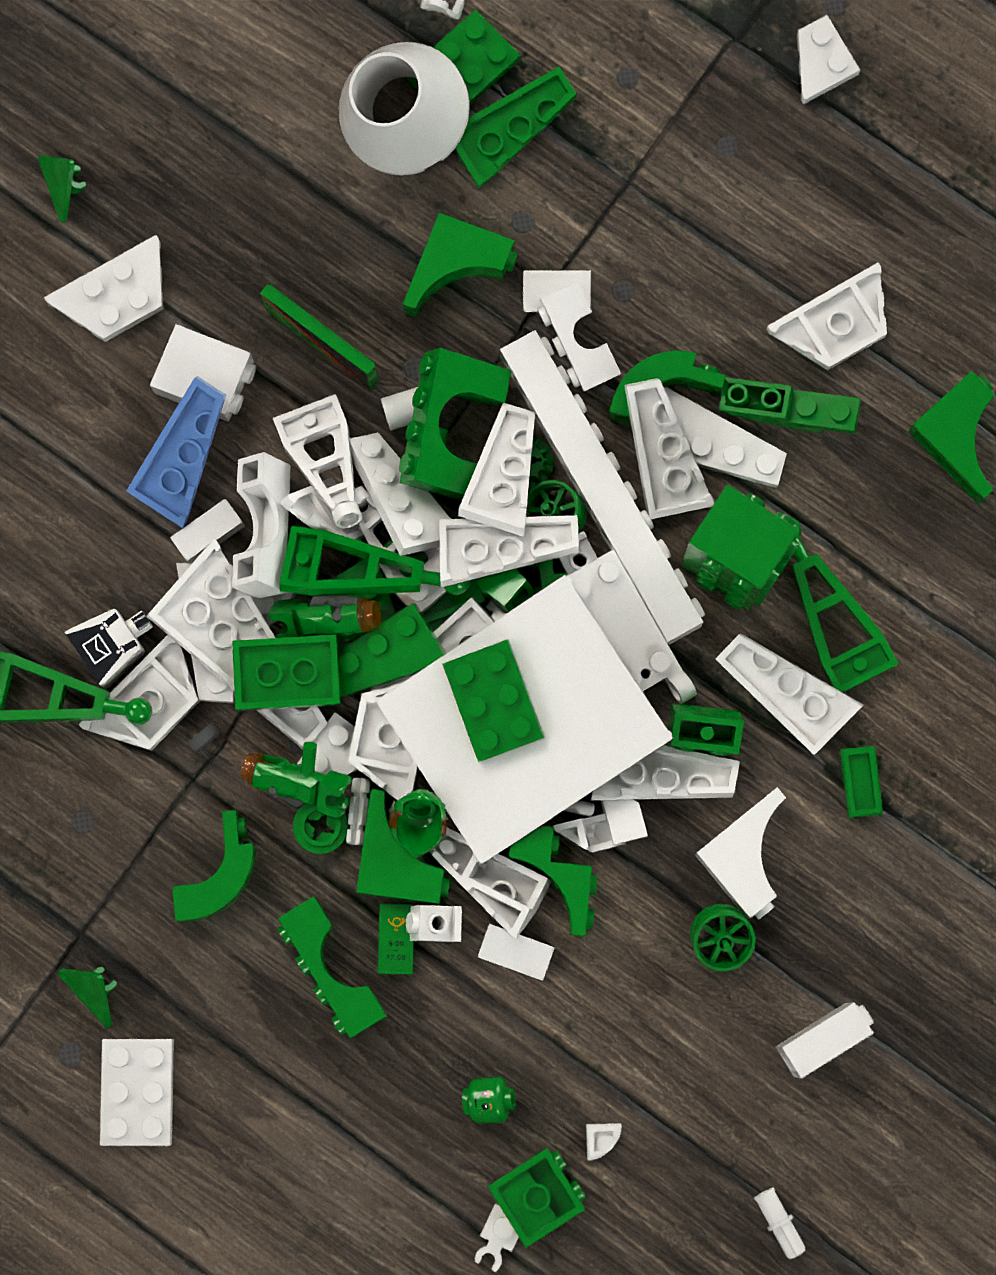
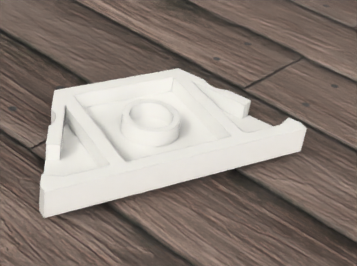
[44,235,164,342]
[766,262,887,370]
[79,635,200,751]
[348,683,418,800]

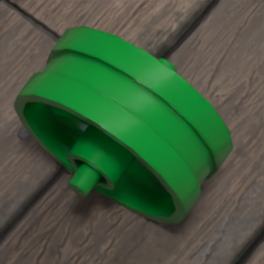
[526,480,587,534]
[690,904,756,971]

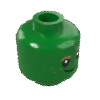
[462,1077,516,1124]

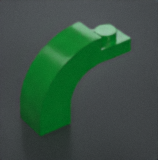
[608,351,726,425]
[172,810,256,923]

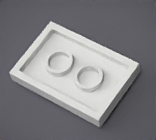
[100,1039,174,1146]

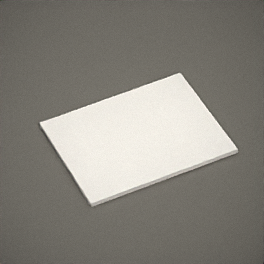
[376,575,673,864]

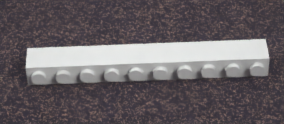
[500,330,705,645]

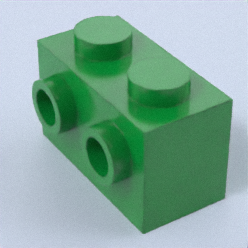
[668,703,744,756]

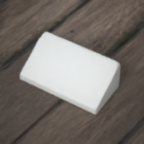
[523,270,591,312]
[170,499,245,564]
[478,924,555,981]

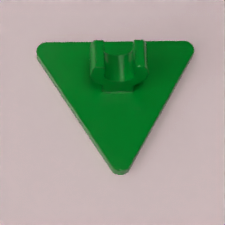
[38,155,86,223]
[58,967,117,1029]

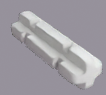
[346,778,371,846]

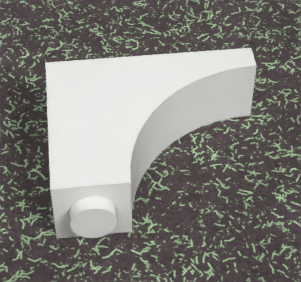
[695,787,786,920]

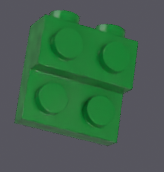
[487,1147,586,1248]

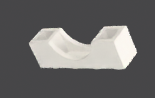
[232,452,291,599]

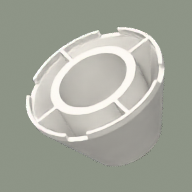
[339,42,469,175]

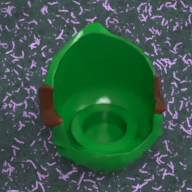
[389,789,448,858]

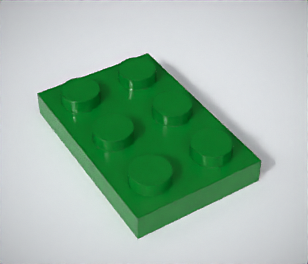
[403,9,521,106]
[232,635,341,711]
[442,639,545,762]

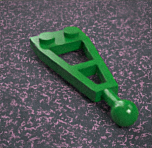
[790,517,899,693]
[279,526,470,596]
[0,652,152,725]

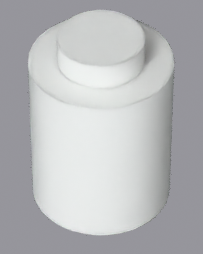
[381,387,418,431]

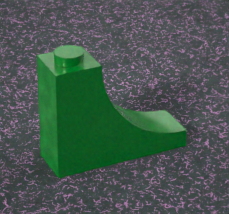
[403,213,518,318]
[908,371,995,505]
[356,789,450,905]

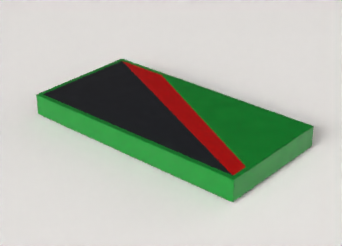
[260,284,379,391]

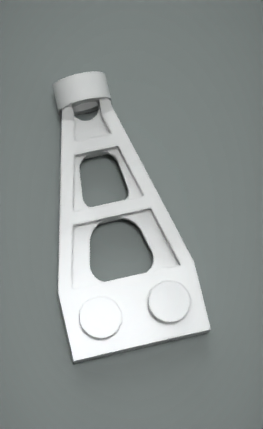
[273,394,362,529]
[355,486,447,614]

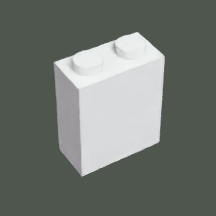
[150,324,256,422]
[775,1003,874,1078]

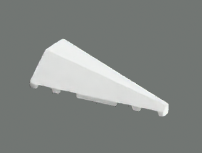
[389,801,551,939]

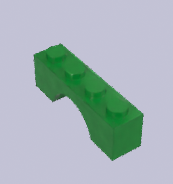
[277,896,388,1038]

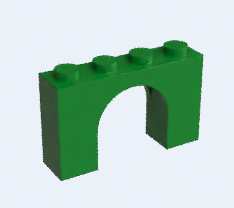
[399,348,511,501]

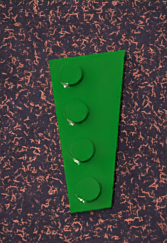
[454,66,576,190]
[338,603,446,699]

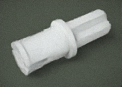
[754,1187,805,1259]

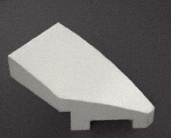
[601,800,648,845]
[553,813,626,853]

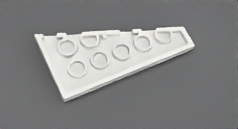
[147,538,328,749]

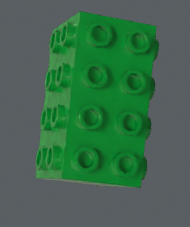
[680,484,800,611]

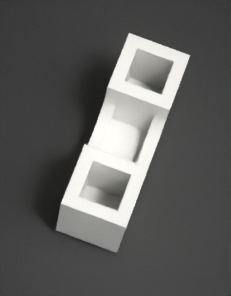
[537,281,621,392]

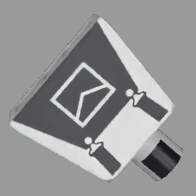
[64,609,153,689]

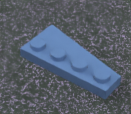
[126,376,226,528]

